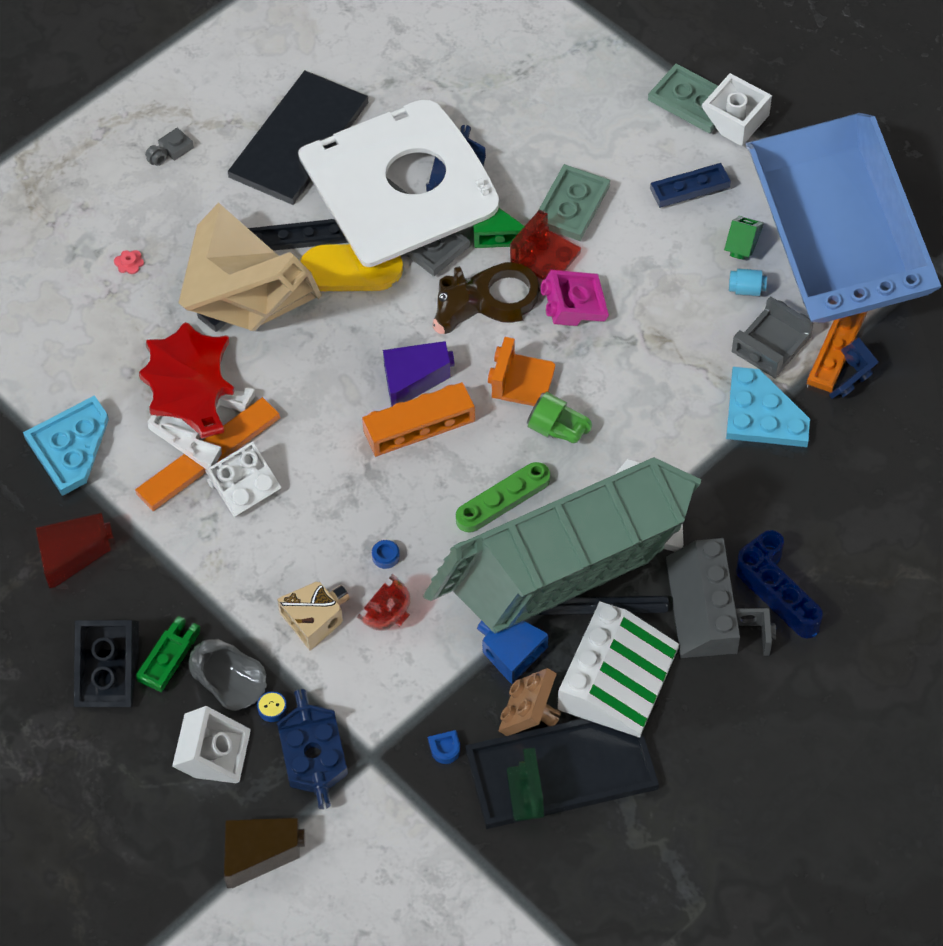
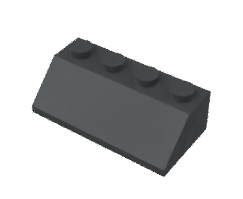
[666,538,740,658]

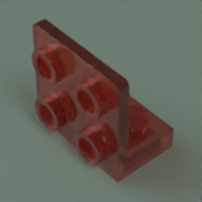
[510,209,581,280]

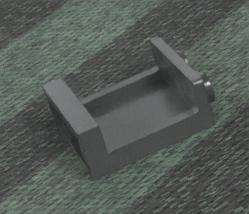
[732,296,814,378]

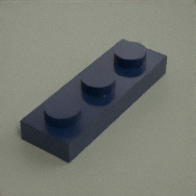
[650,163,731,208]

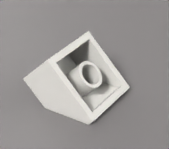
[702,73,772,146]
[172,706,251,783]

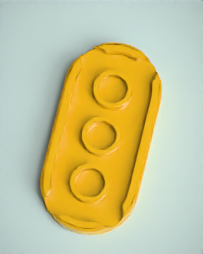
[300,244,403,291]

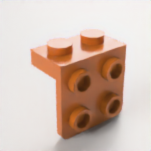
[488,337,555,406]

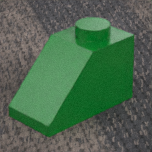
[473,208,526,248]
[724,216,764,260]

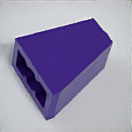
[383,341,455,407]

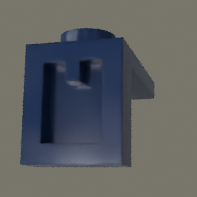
[829,337,878,399]

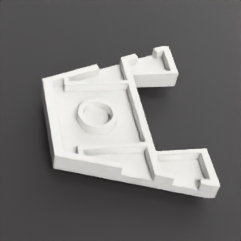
[148,388,255,469]

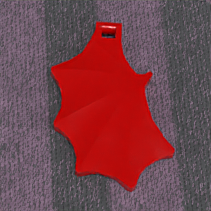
[139,322,234,439]

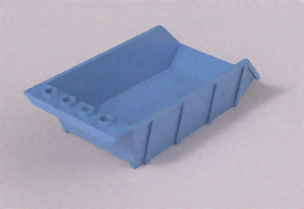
[745,113,941,323]

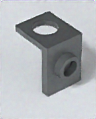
[735,608,776,656]

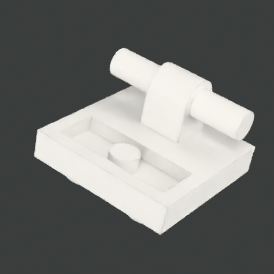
[205,441,281,517]

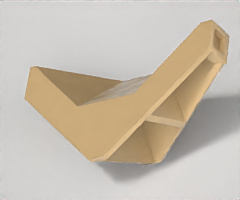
[178,203,322,331]

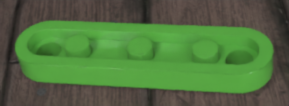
[456,462,550,533]

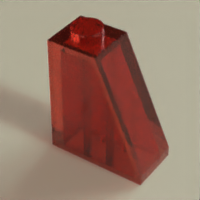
[36,513,113,588]

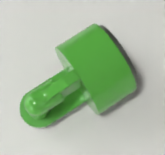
[527,392,592,443]

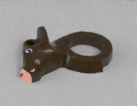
[433,262,540,334]

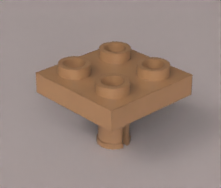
[498,668,561,736]

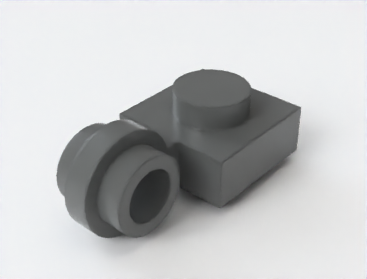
[145,127,194,166]

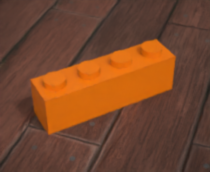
[362,382,475,457]

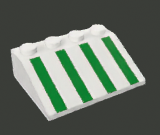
[558,601,679,737]

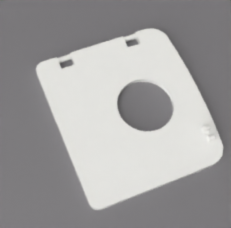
[298,100,499,267]

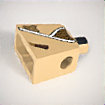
[277,582,350,651]

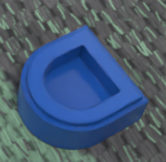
[428,730,460,764]

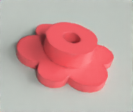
[114,250,144,274]

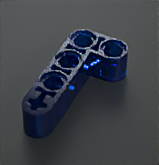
[736,530,823,638]

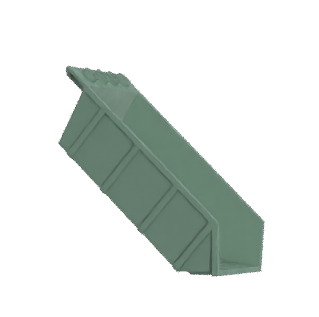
[423,457,701,634]

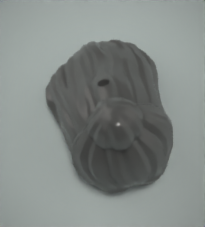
[188,639,267,711]

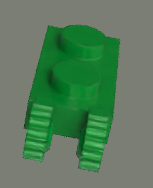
[136,616,201,692]

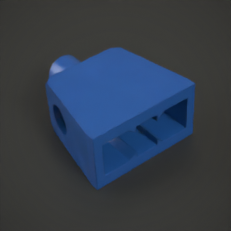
[477,620,548,684]

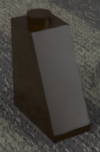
[224,818,305,888]

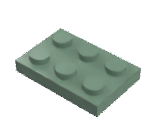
[648,64,718,134]
[533,164,610,241]

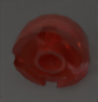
[356,574,411,631]

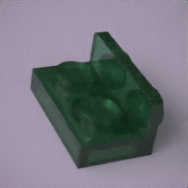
[507,748,544,821]

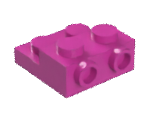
[541,270,609,326]

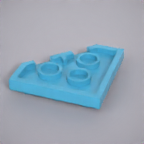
[726,367,810,447]
[23,395,109,496]

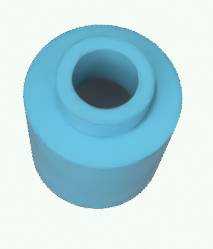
[729,268,767,296]

